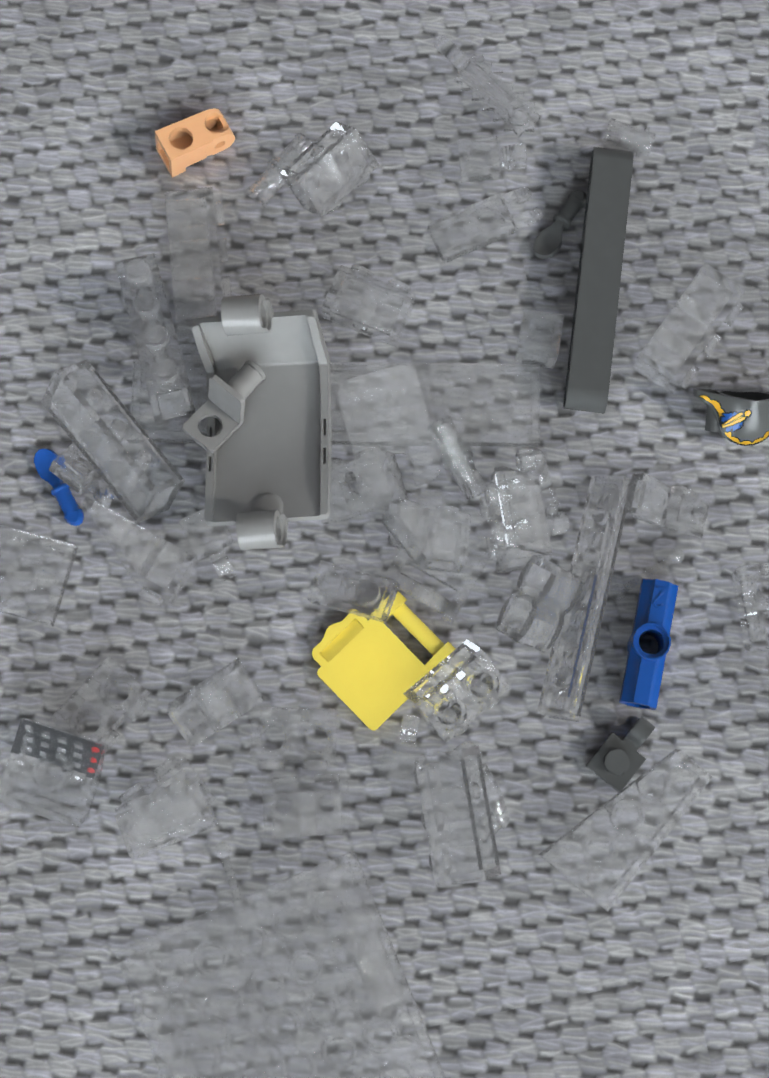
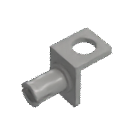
[182,361,266,453]

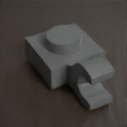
[586,717,655,792]

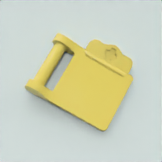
[312,591,457,731]

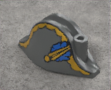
[693,388,769,446]

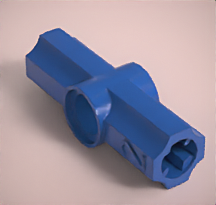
[619,579,678,710]

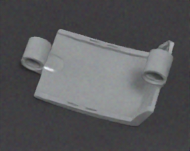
[192,294,332,550]

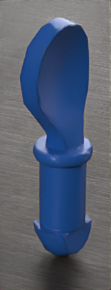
[34,448,84,526]

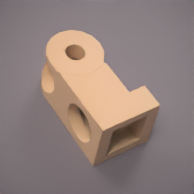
[155,108,235,178]

